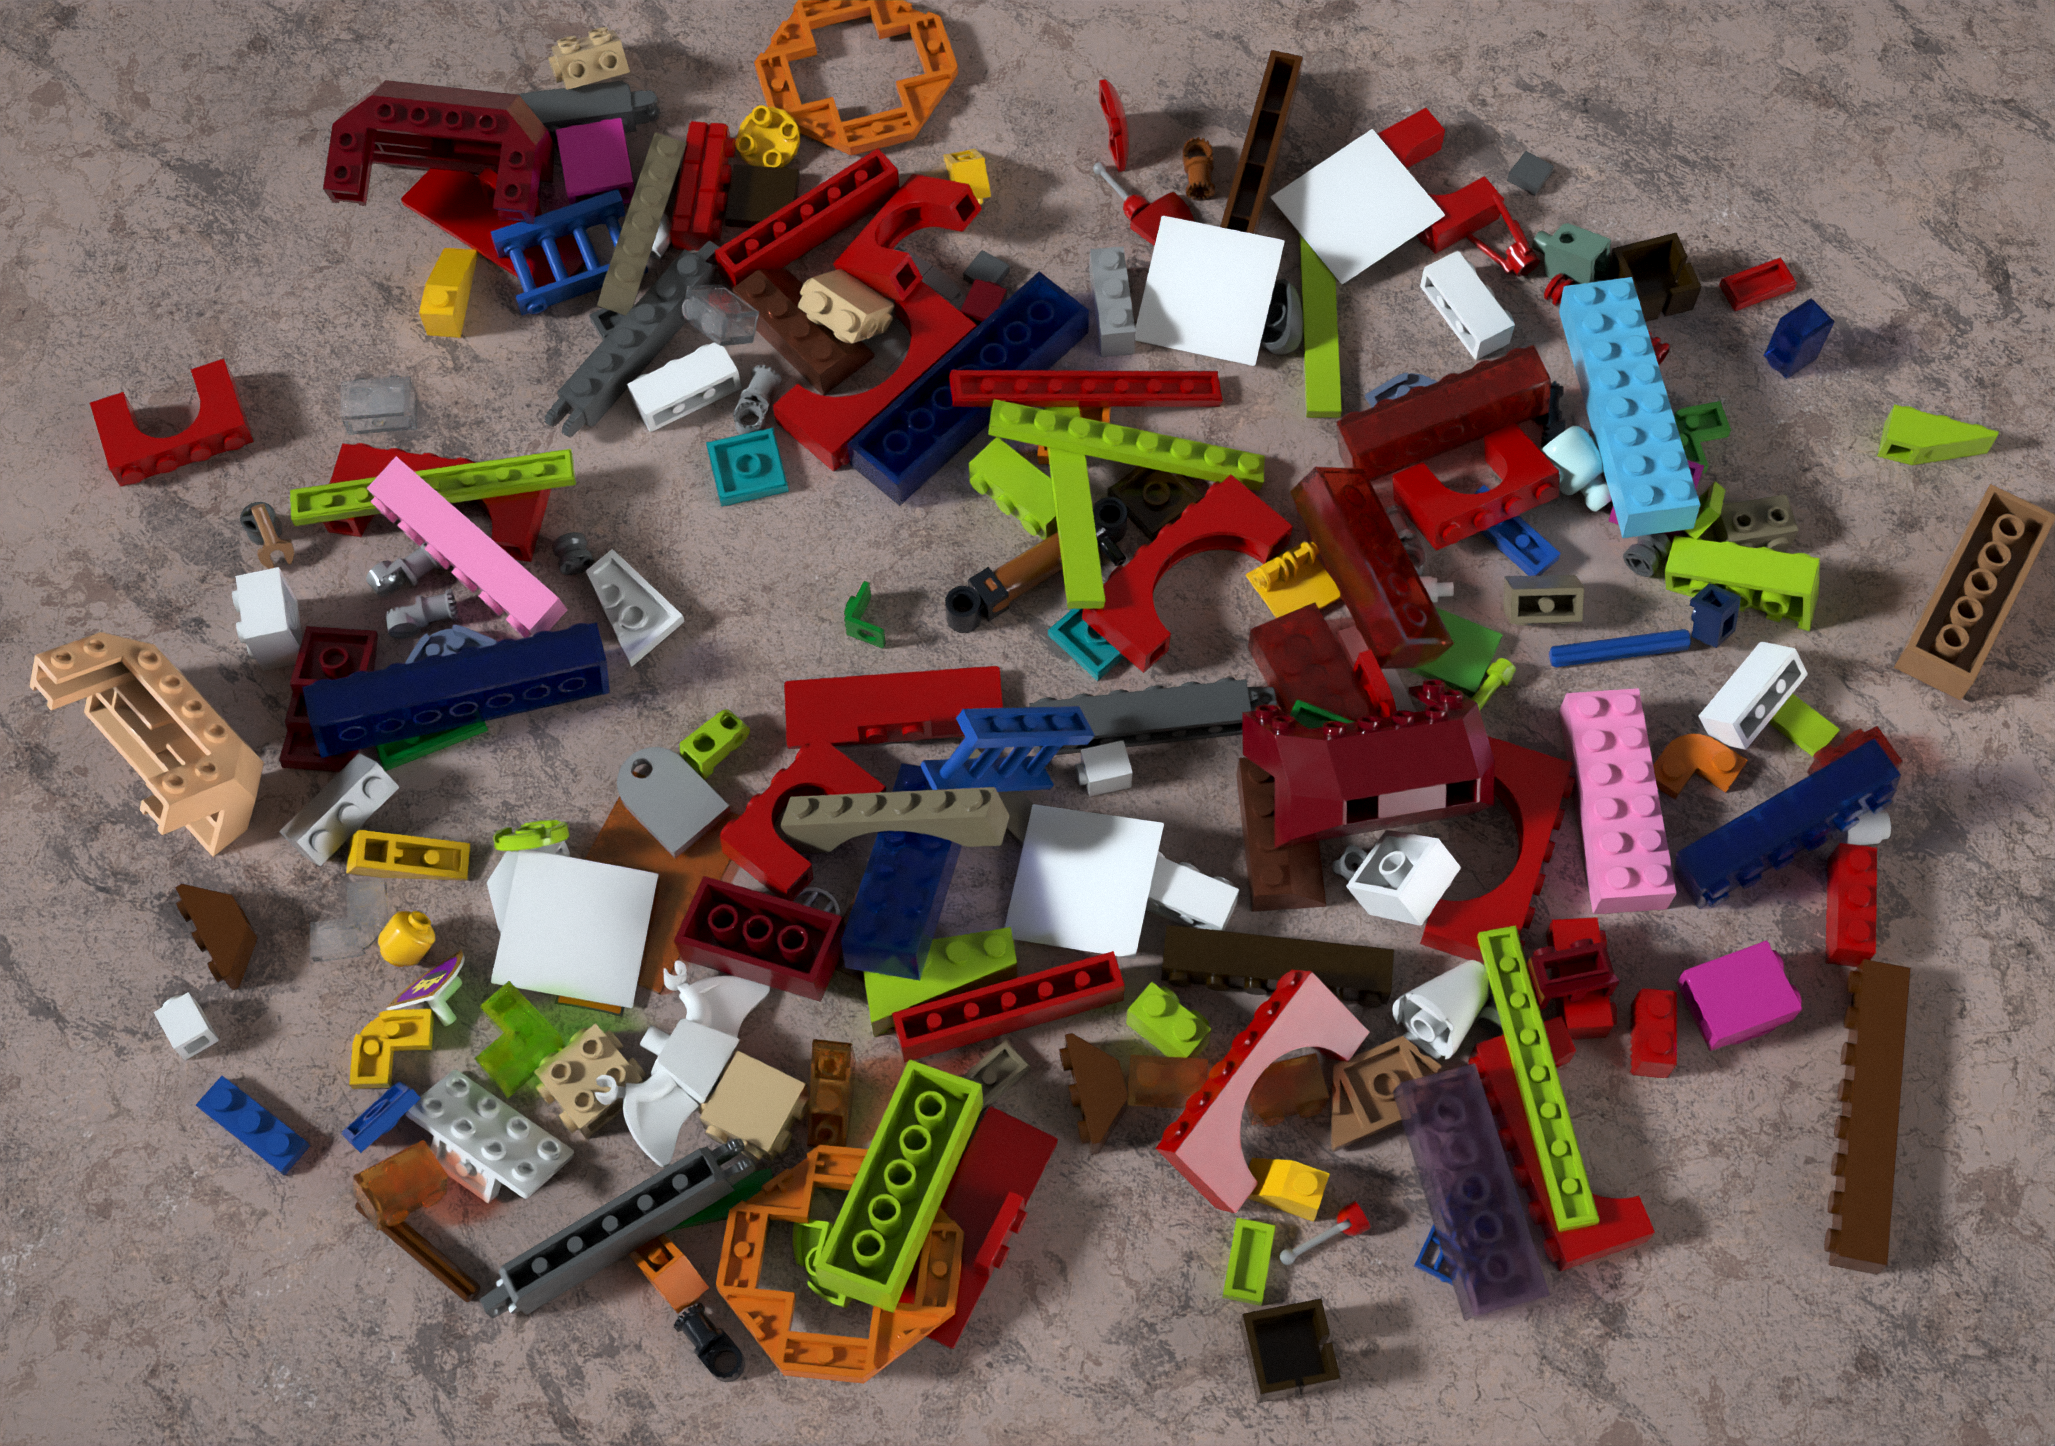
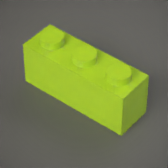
[969,437,1058,540]

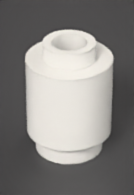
[1831,807,1891,845]

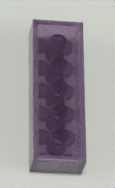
[1393,1063,1550,1322]

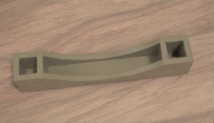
[597,132,686,315]
[780,787,1010,854]

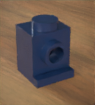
[1689,583,1741,648]

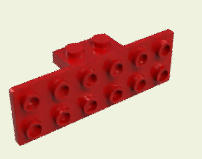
[401,167,586,288]
[784,666,1003,749]
[898,1107,1058,1349]

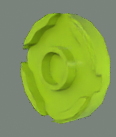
[493,820,569,851]

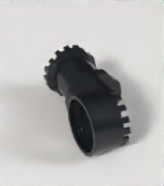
[1531,380,1566,448]
[673,1302,745,1383]

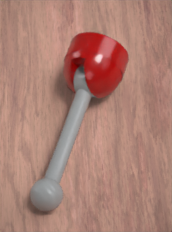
[1093,162,1150,221]
[1279,1201,1371,1265]

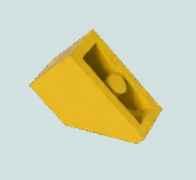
[943,148,991,204]
[1248,1158,1330,1222]

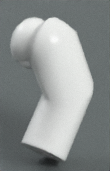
[650,213,672,259]

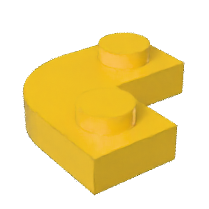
[349,1009,434,1089]

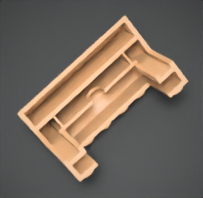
[30,632,264,857]

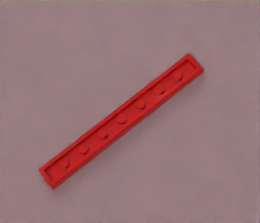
[949,370,1223,407]

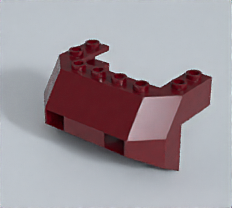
[323,80,554,224]
[1242,679,1495,848]

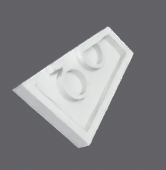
[586,549,685,667]

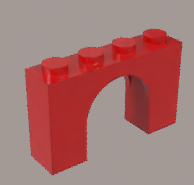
[1377,108,1504,254]
[833,174,982,301]
[90,358,254,487]
[1392,422,1559,551]
[720,735,886,901]

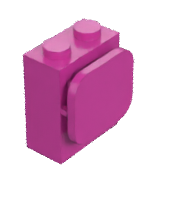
[556,118,635,205]
[1676,940,1802,1051]

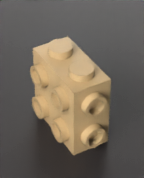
[548,27,630,90]
[797,269,895,344]
[534,1023,646,1139]
[699,1051,811,1162]

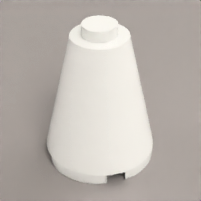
[1392,960,1492,1060]

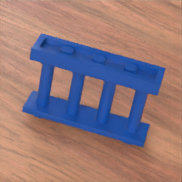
[491,189,648,315]
[920,706,1095,792]

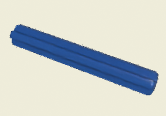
[1549,629,1691,667]

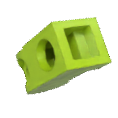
[679,709,750,780]

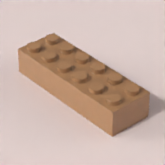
[1894,484,2055,701]

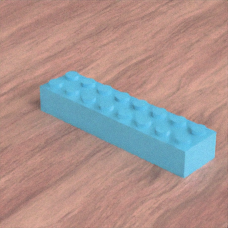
[1559,277,1700,538]

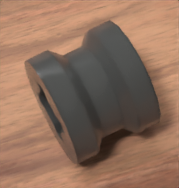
[240,502,282,545]
[552,532,594,575]

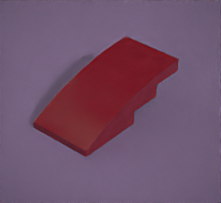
[279,626,378,772]

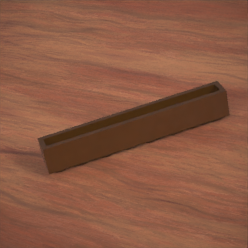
[1220,50,1303,235]
[1824,959,1911,1275]

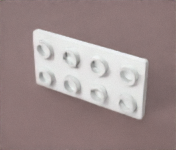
[405,1070,574,1204]

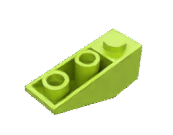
[1877,404,1999,465]

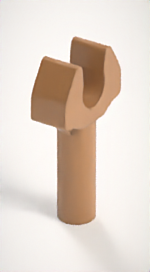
[251,504,294,569]

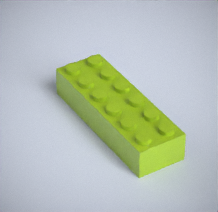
[815,1059,983,1313]

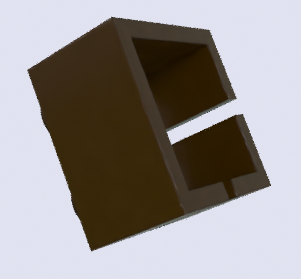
[1608,232,1702,322]
[1239,1298,1341,1404]

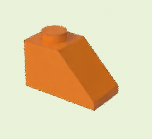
[628,1233,709,1314]

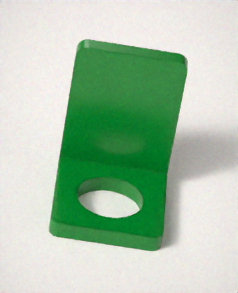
[844,581,886,649]

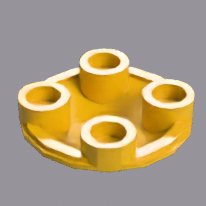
[735,105,800,168]

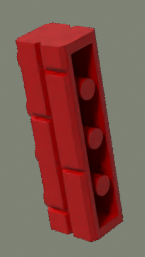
[670,121,736,251]

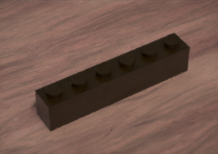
[1161,925,1394,1008]

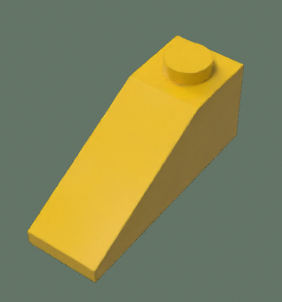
[419,248,478,338]
[346,830,471,881]

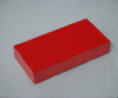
[1719,257,1797,311]

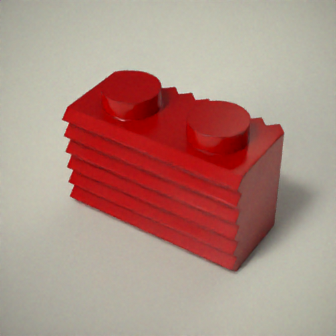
[1629,988,1677,1078]

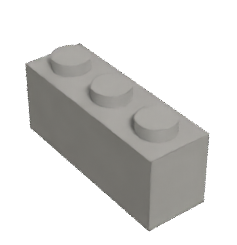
[1089,246,1136,357]
[279,753,399,866]

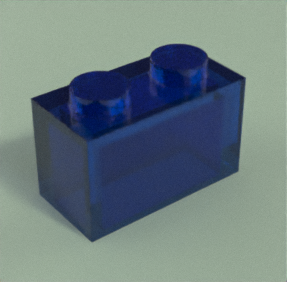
[1763,298,1835,379]

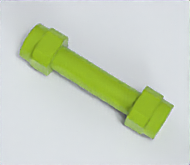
[1471,658,1516,710]

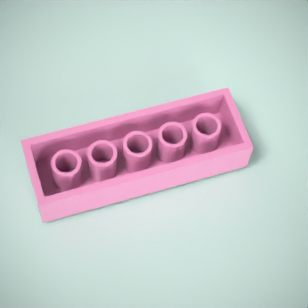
[367,456,567,641]
[1559,688,1676,914]

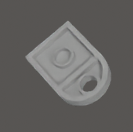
[617,747,731,859]

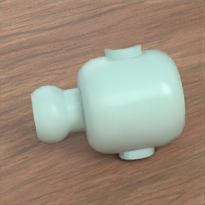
[1540,426,1612,512]

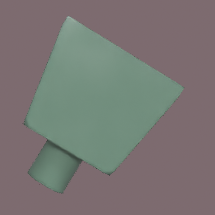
[1532,223,1611,285]

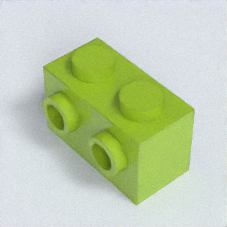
[1126,982,1212,1071]

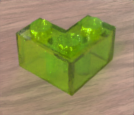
[474,981,566,1099]

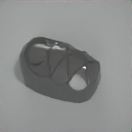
[1260,279,1303,356]

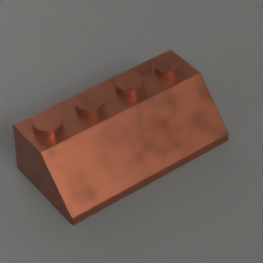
[732,269,875,395]
[1236,757,1326,912]

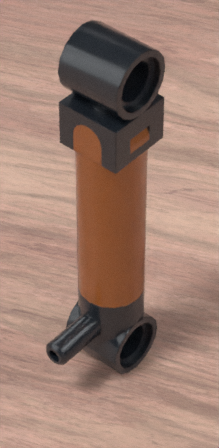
[945,497,1127,633]

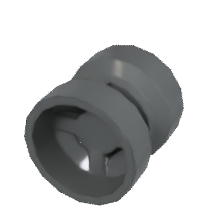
[1623,533,1672,577]

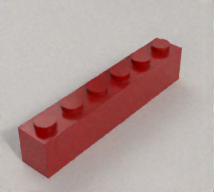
[715,148,900,288]
[892,951,1125,1063]

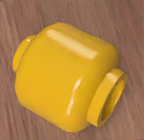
[378,911,435,967]

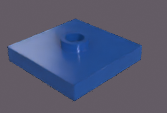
[342,1081,421,1153]

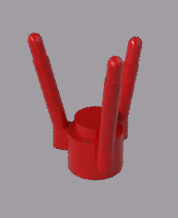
[1467,193,1540,277]

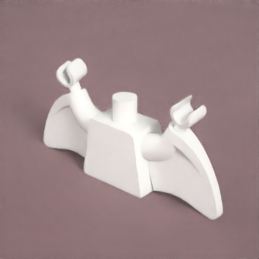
[595,960,770,1168]

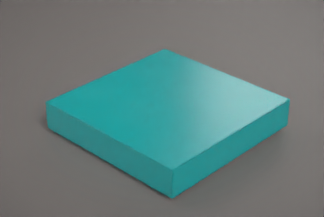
[706,428,789,507]
[1048,609,1125,681]

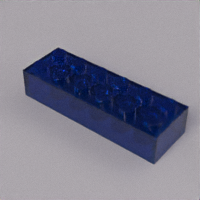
[1674,738,1901,909]
[841,763,962,981]

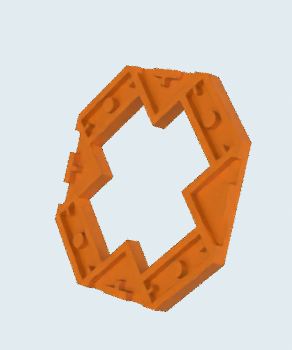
[754,0,958,156]
[716,1145,965,1384]

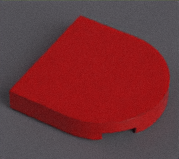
[1348,649,1397,718]

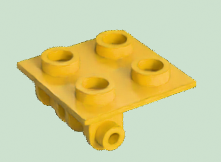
[1245,541,1344,630]

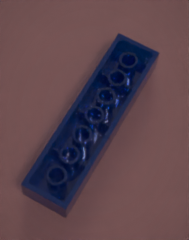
[847,271,1089,506]
[302,622,610,758]

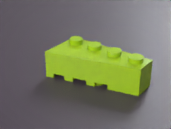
[1665,535,1820,632]
[860,927,1018,1037]

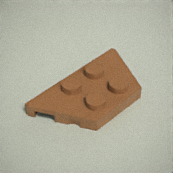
[1331,1036,1469,1152]

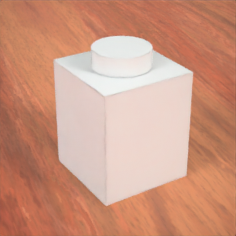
[1075,740,1133,797]
[154,992,219,1060]

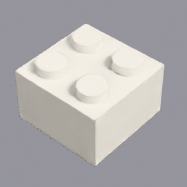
[232,567,303,671]
[1346,829,1461,926]

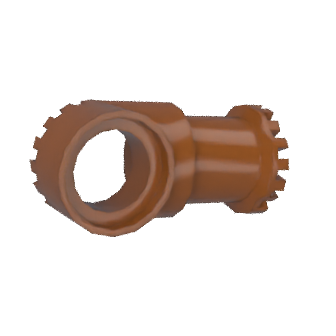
[1182,137,1216,201]

